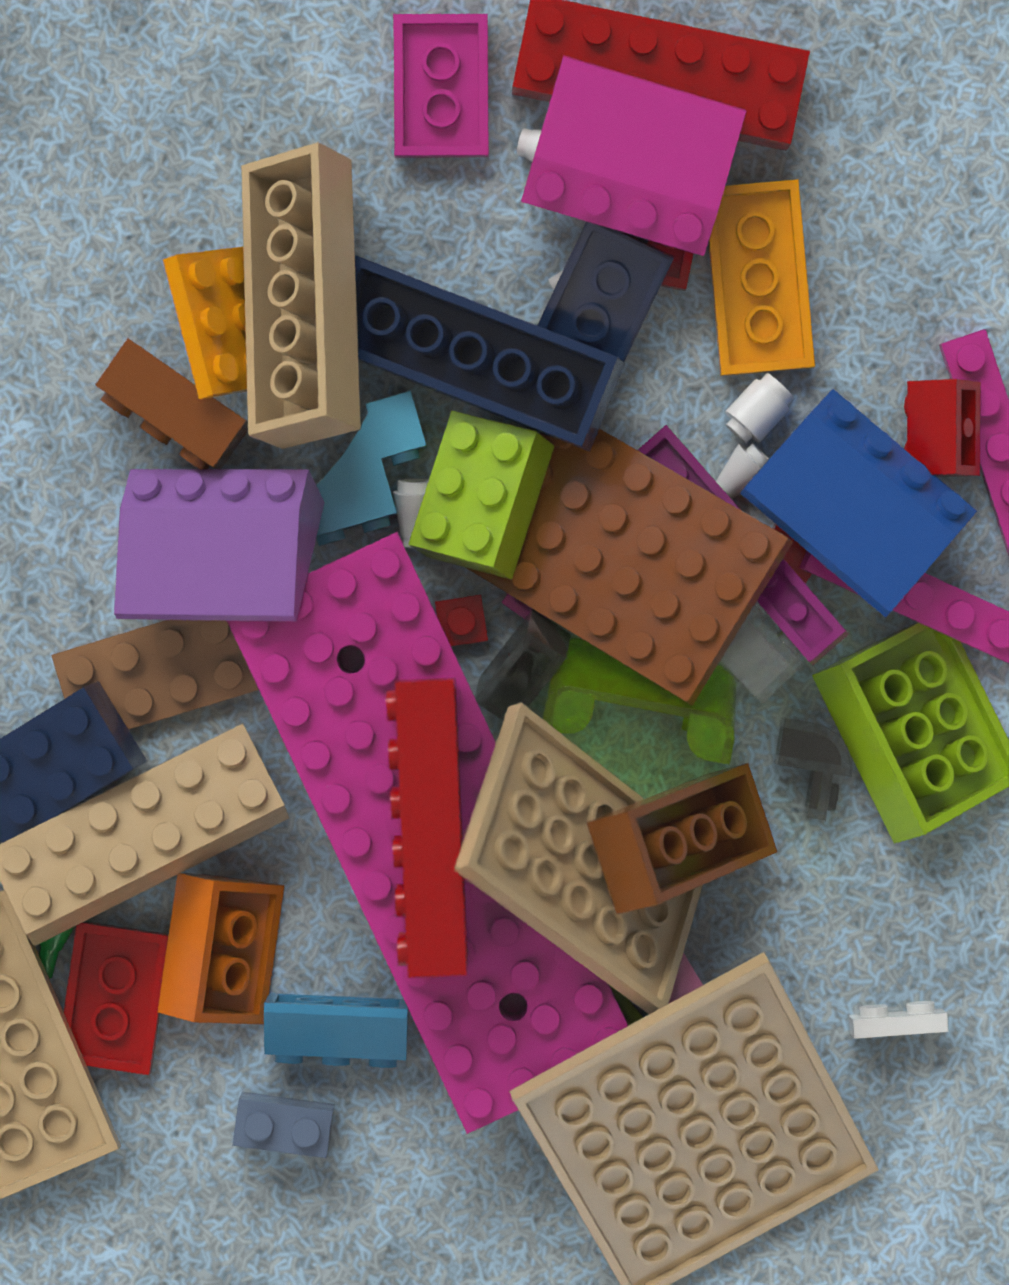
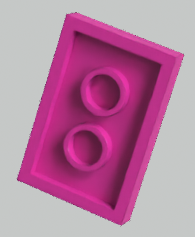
[393,14,489,158]

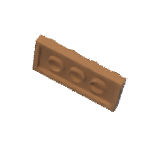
[51,620,259,730]

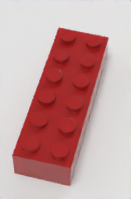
[512,0,810,151]
[386,677,469,978]

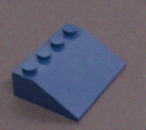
[740,389,977,618]

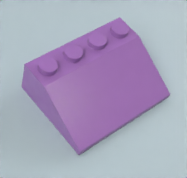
[114,469,325,621]

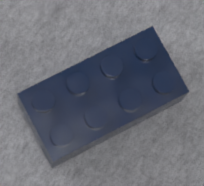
[0,681,147,844]

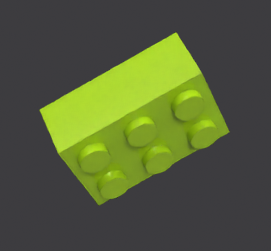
[408,410,554,580]

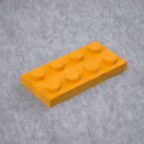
[708,179,815,376]

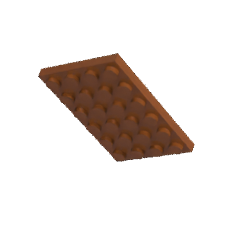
[466,428,793,706]

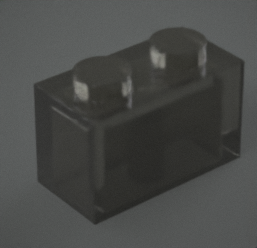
[475,609,571,721]

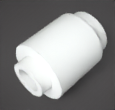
[725,373,794,444]

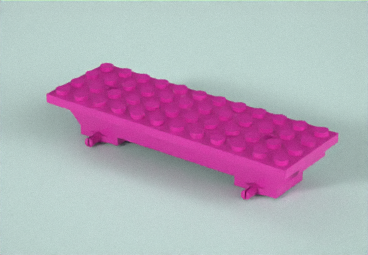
[227,532,628,1134]

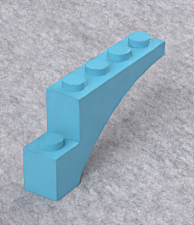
[316,391,427,546]

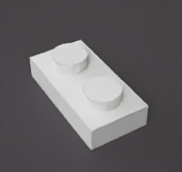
[849,1001,949,1039]

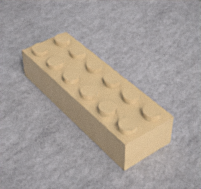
[241,142,361,449]
[0,723,289,946]

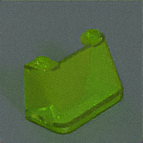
[541,638,736,765]

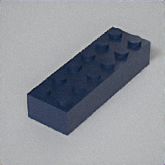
[355,255,625,452]

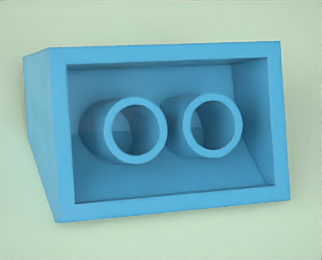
[264,993,409,1068]

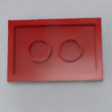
[63,921,169,1075]

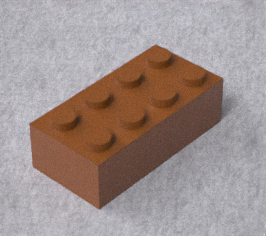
[586,763,778,914]

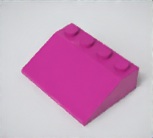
[521,56,746,256]

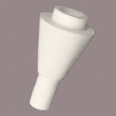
[716,443,769,499]

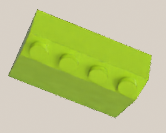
[812,622,1009,844]

